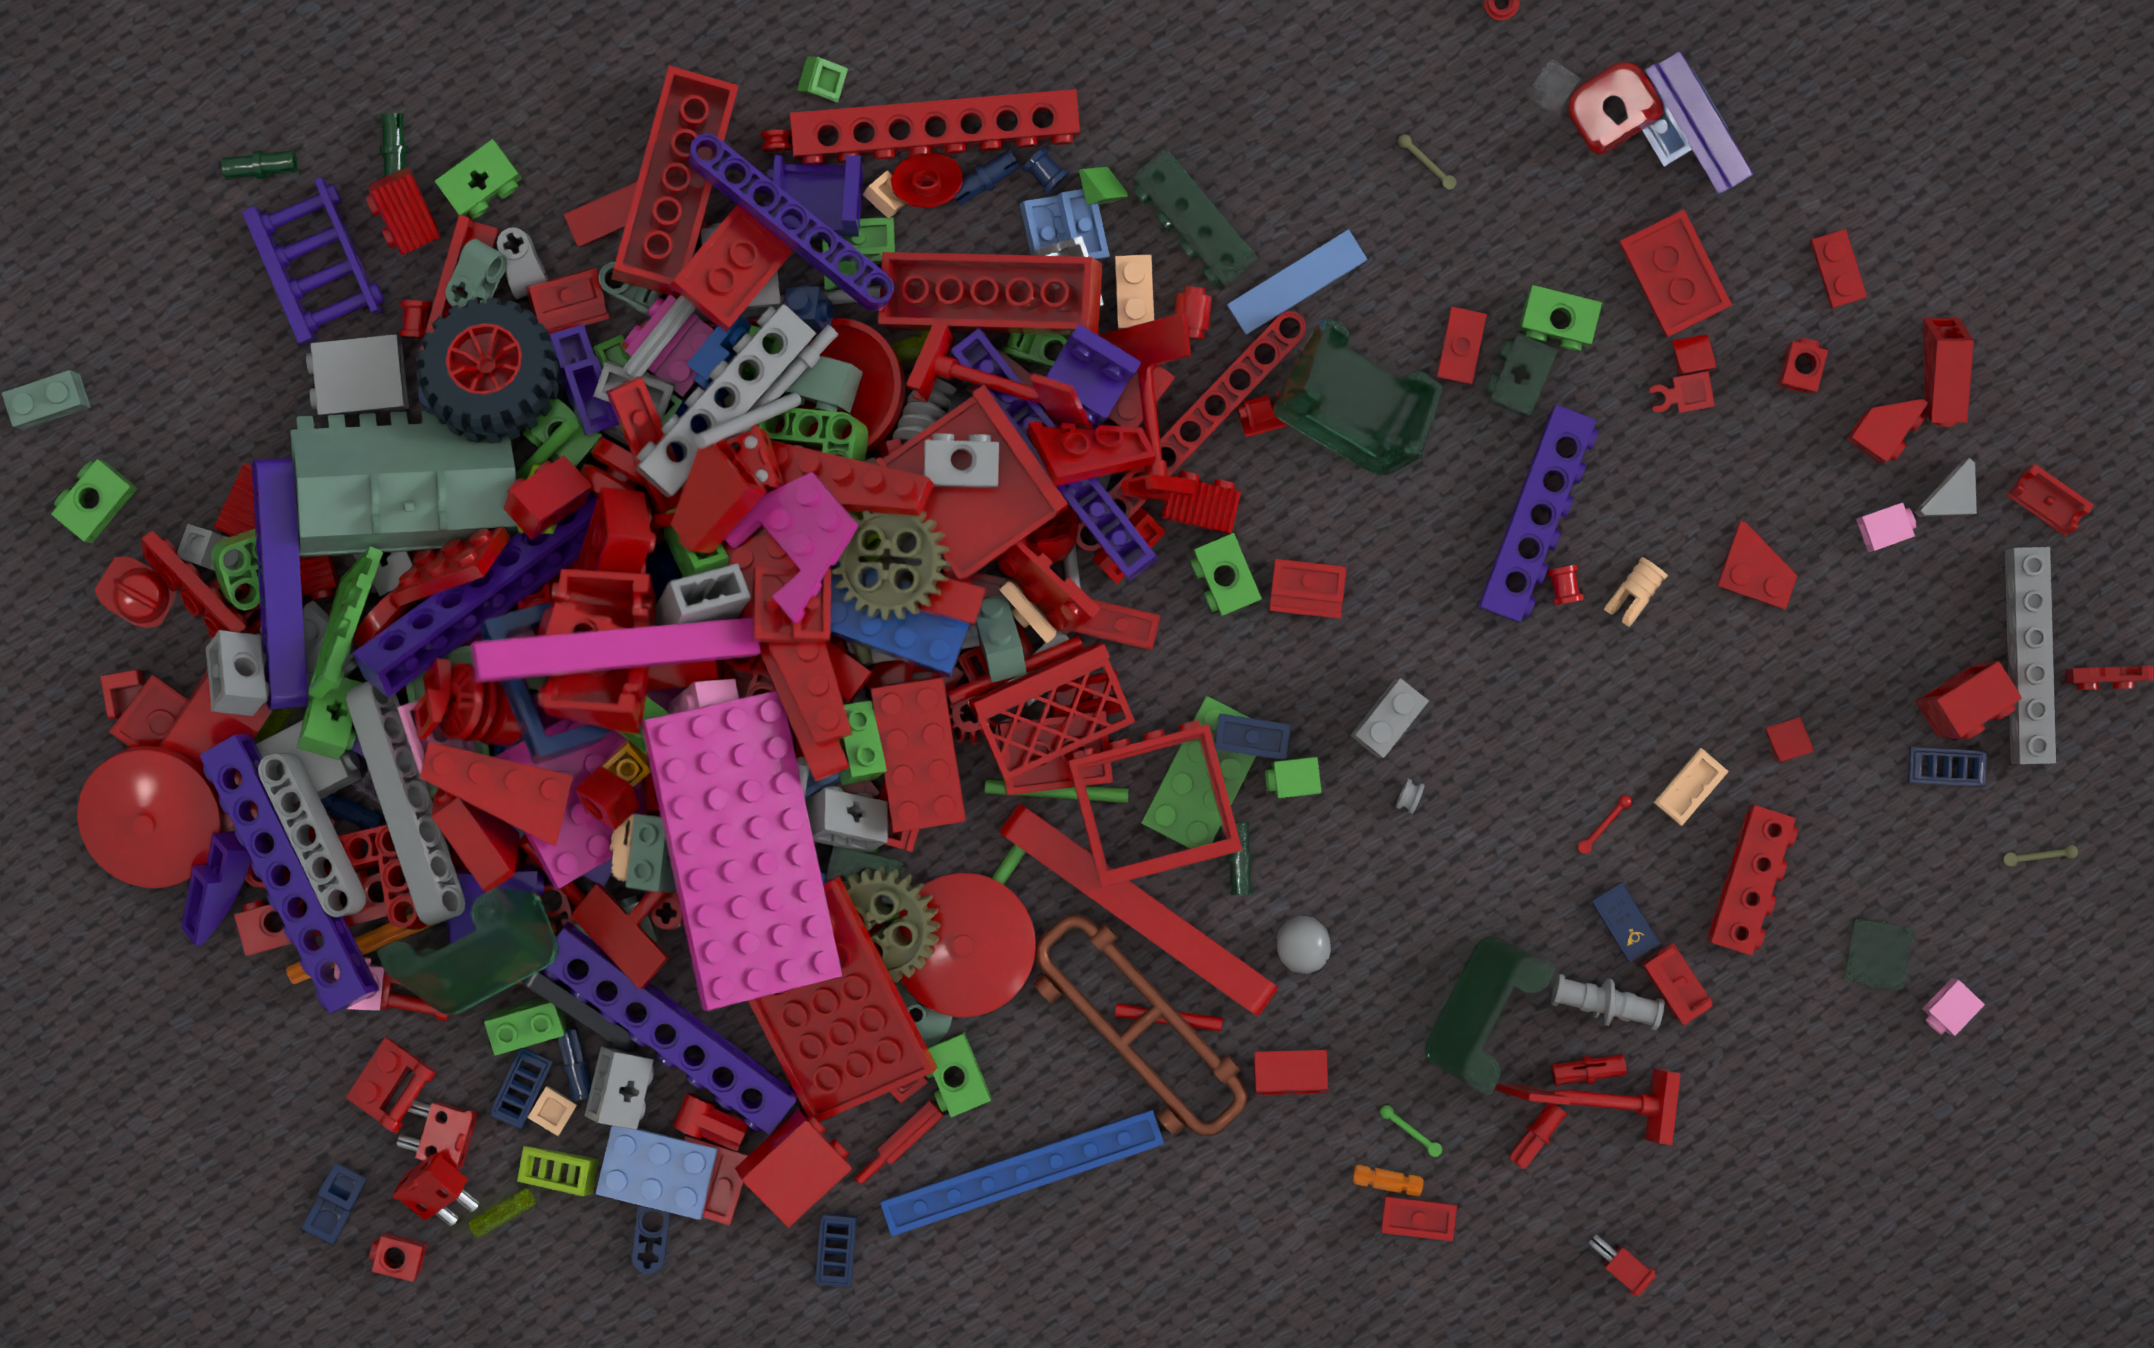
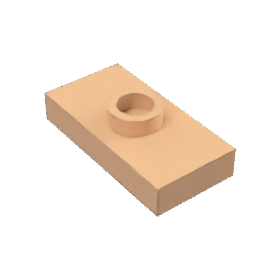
[999,579,1057,643]
[1653,748,1729,826]

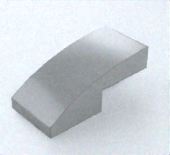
[177,524,238,571]

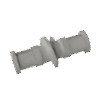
[1551,974,1664,1030]

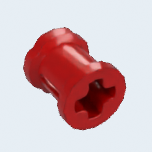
[399,300,433,339]
[1546,565,1585,606]

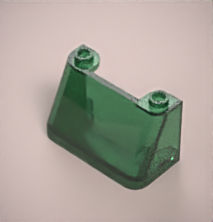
[1274,317,1443,475]
[377,887,559,1015]
[1424,936,1557,1097]

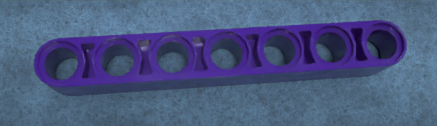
[689,133,894,311]
[252,458,308,710]

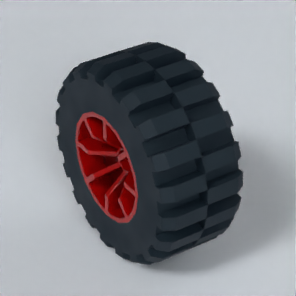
[416,298,561,443]

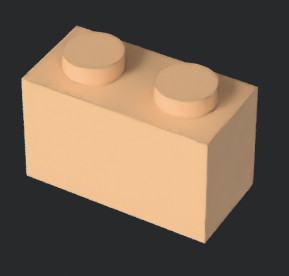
[1115,255,1154,330]

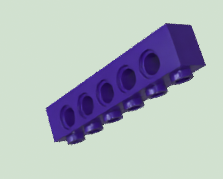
[1477,405,1599,623]

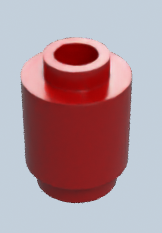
[1174,286,1212,339]

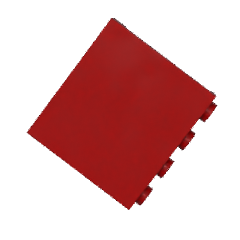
[876,385,1069,582]

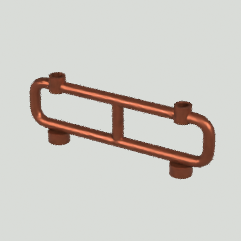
[1033,914,1248,1137]

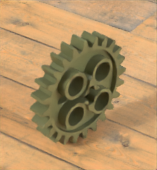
[832,510,951,621]
[842,866,941,983]

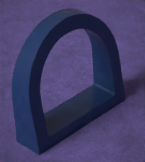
[480,603,614,766]

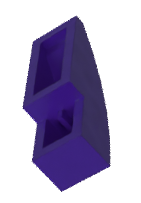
[549,324,620,436]
[181,832,251,946]

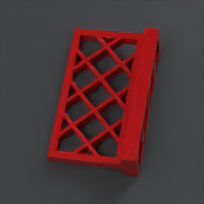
[968,642,1135,781]

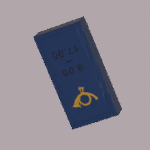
[1591,882,1660,962]

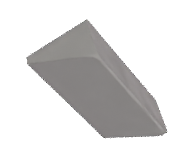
[593,360,676,420]

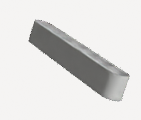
[346,681,465,925]

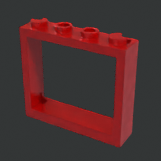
[1067,720,1242,888]

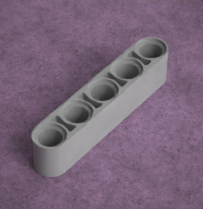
[258,753,366,917]

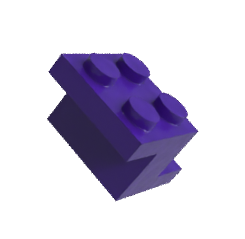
[1038,324,1141,430]

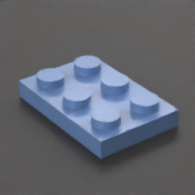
[596,1125,719,1220]

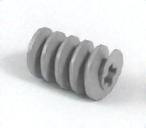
[893,379,957,445]

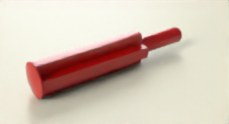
[855,1100,945,1185]

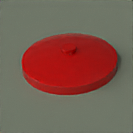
[775,318,906,453]
[77,746,224,888]
[897,873,1036,1017]

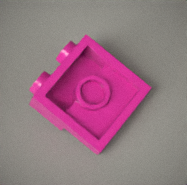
[624,295,714,397]

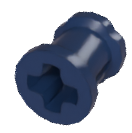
[1022,147,1069,195]

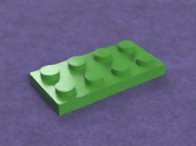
[1141,696,1256,849]

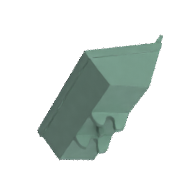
[290,411,518,557]

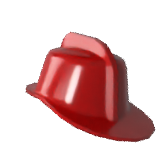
[95,556,176,628]

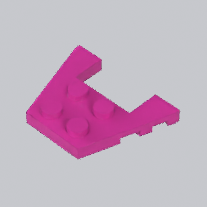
[725,472,859,623]

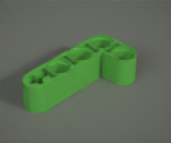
[747,408,868,462]
[211,529,260,610]

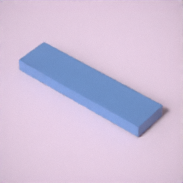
[1227,229,1368,336]

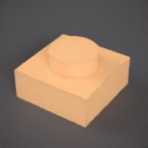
[862,171,905,219]
[527,1086,578,1136]

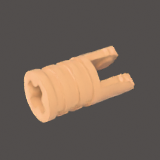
[1604,557,1668,627]
[609,815,635,882]

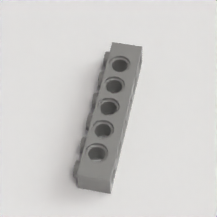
[635,304,816,498]
[2005,547,2056,764]

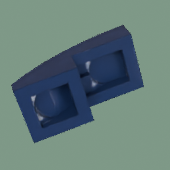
[301,1163,367,1246]

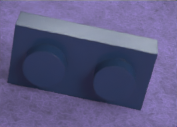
[1214,714,1291,760]

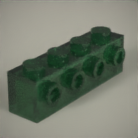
[1132,149,1258,290]

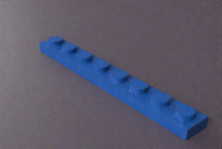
[880,1109,1164,1237]

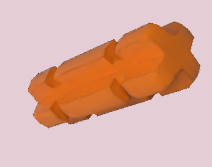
[1353,1165,1424,1196]

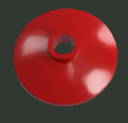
[891,152,963,208]

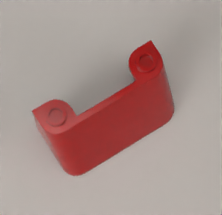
[539,569,656,734]

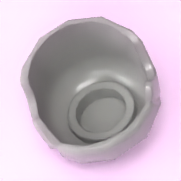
[1276,915,1331,974]

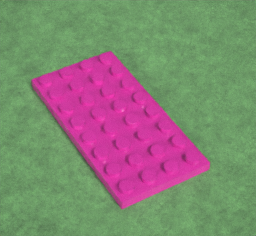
[641,691,842,1011]

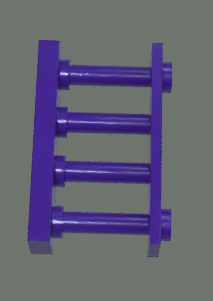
[242,177,385,347]

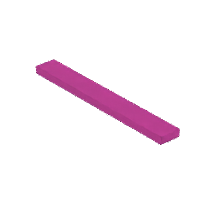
[470,618,761,682]

